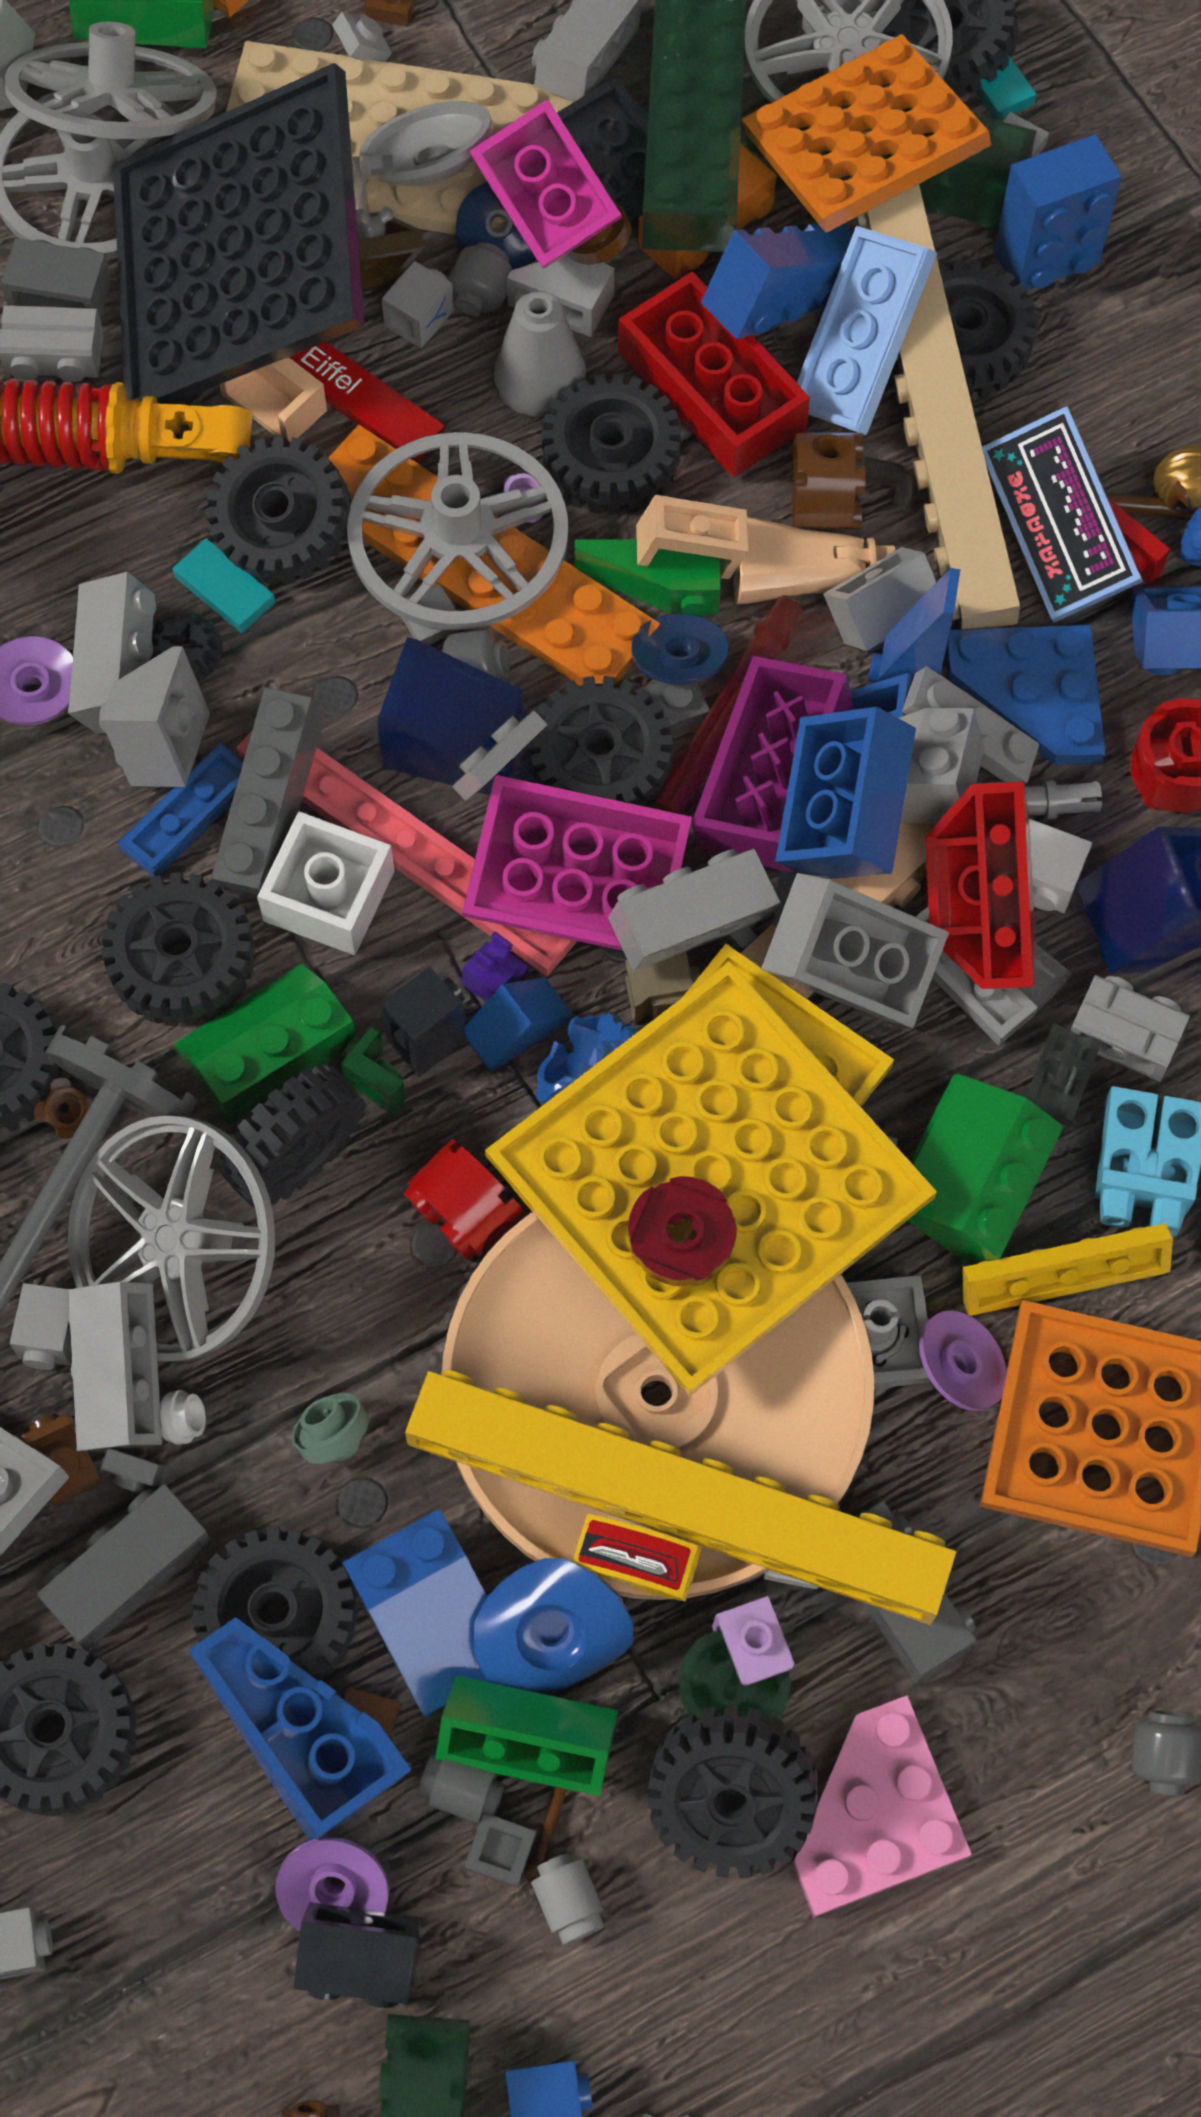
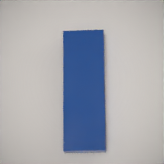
[118,742,244,877]

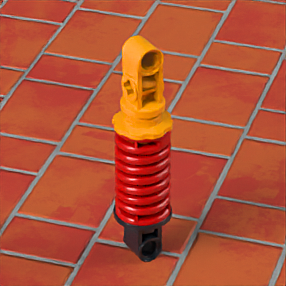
[0,378,253,474]

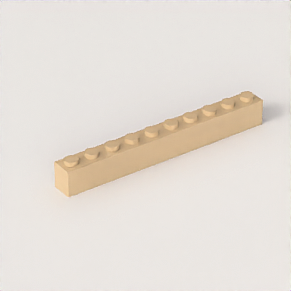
[855,184,1020,629]

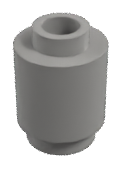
[531,1853,605,1945]

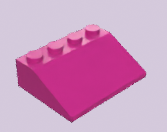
[462,775,692,951]

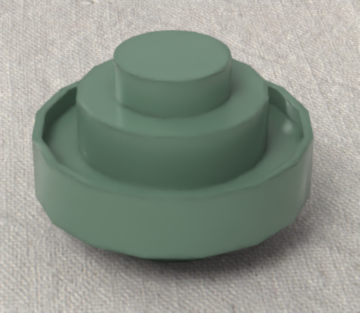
[292,1392,370,1464]

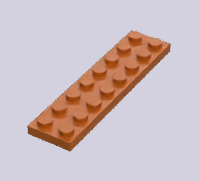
[329,425,660,686]

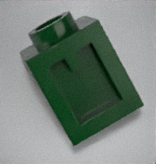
[341,1027,406,1116]

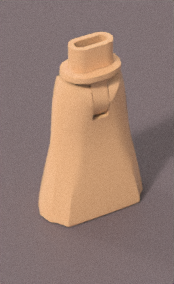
[733,517,895,604]

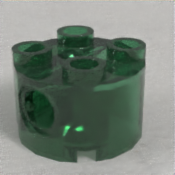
[677,1630,791,1723]
[378,2014,470,2117]

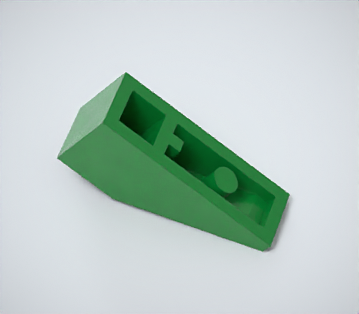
[575,539,720,617]

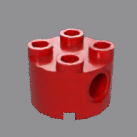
[1130,698,1201,813]
[403,1139,525,1262]

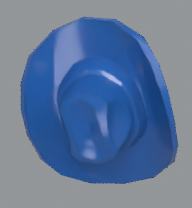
[474,1558,633,1696]

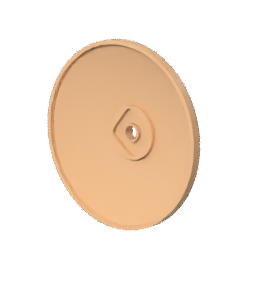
[441,1212,874,1600]

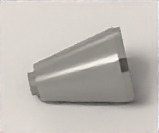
[494,292,586,417]

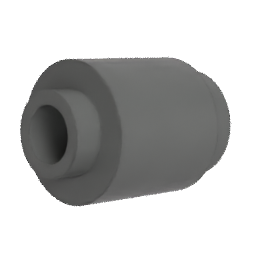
[418,1753,505,1824]

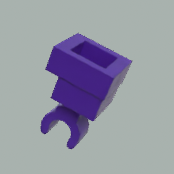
[461,931,529,1002]

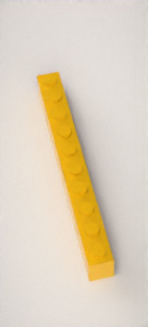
[405,1370,957,1625]

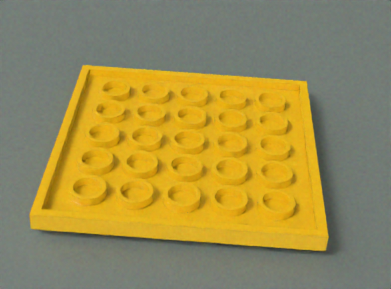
[485,961,937,1396]

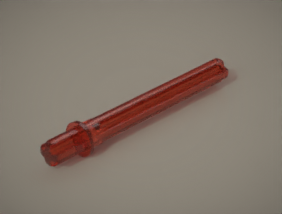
[656,595,802,814]

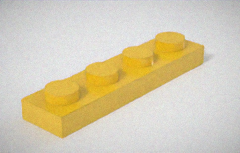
[963,1223,1173,1316]

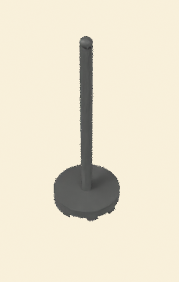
[0,1025,198,1316]

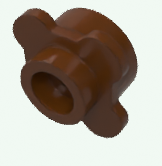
[32,1078,93,1139]

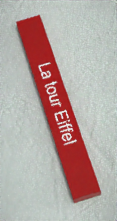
[289,342,445,463]

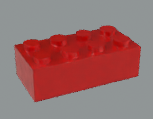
[618,271,810,478]

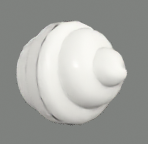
[159,1390,206,1445]

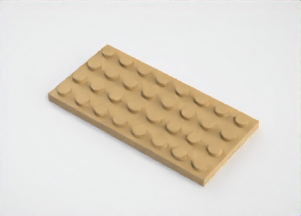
[226,41,573,235]

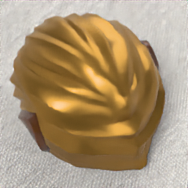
[1153,443,1201,511]

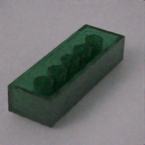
[642,0,746,252]

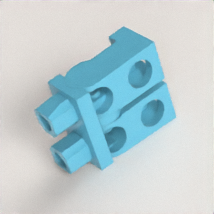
[1094,1086,1201,1237]

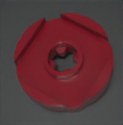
[628,1176,737,1286]

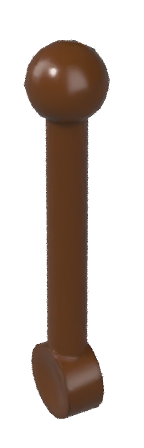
[524,1787,569,1882]

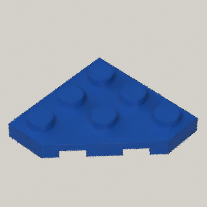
[946,625,1105,765]

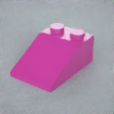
[469,99,622,270]

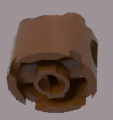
[791,432,865,530]

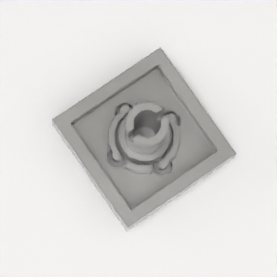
[846,1275,932,1389]

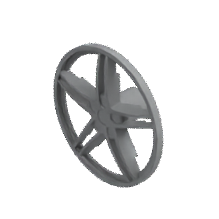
[744,0,953,131]
[5,22,217,139]
[0,91,182,260]
[347,432,568,630]
[68,1116,275,1362]

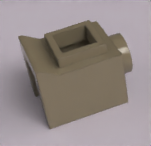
[625,952,700,1025]

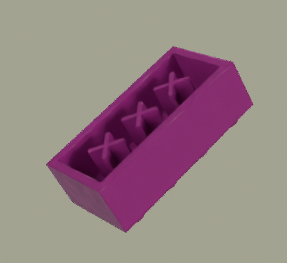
[691,656,853,873]

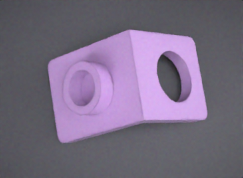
[712,1596,794,1686]

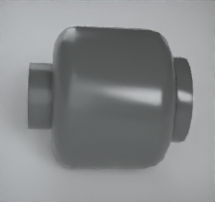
[447,242,513,316]
[435,630,510,696]
[1132,1710,1201,1795]

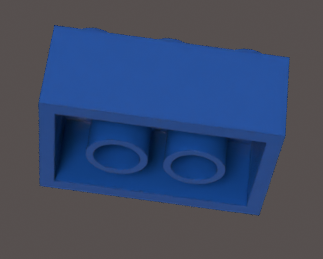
[994,134,1122,290]
[775,707,916,879]

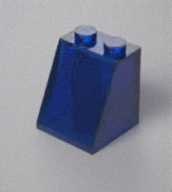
[377,637,529,796]
[1077,826,1201,974]

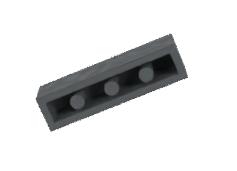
[211,687,326,899]

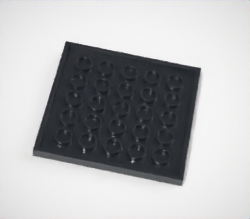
[113,63,365,404]

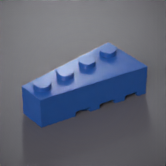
[701,224,854,340]

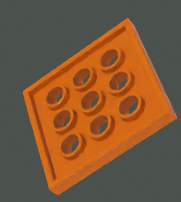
[741,34,991,233]
[980,1300,1201,1557]

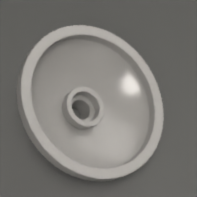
[359,101,493,186]

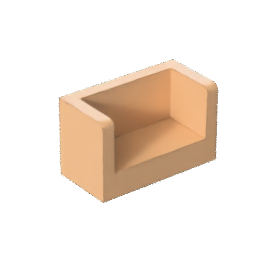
[220,357,327,442]
[636,495,748,579]

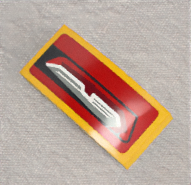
[572,1513,702,1602]

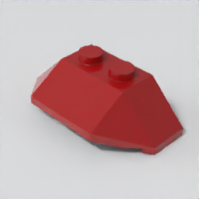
[925,781,1035,989]

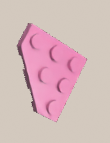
[793,1696,972,1918]

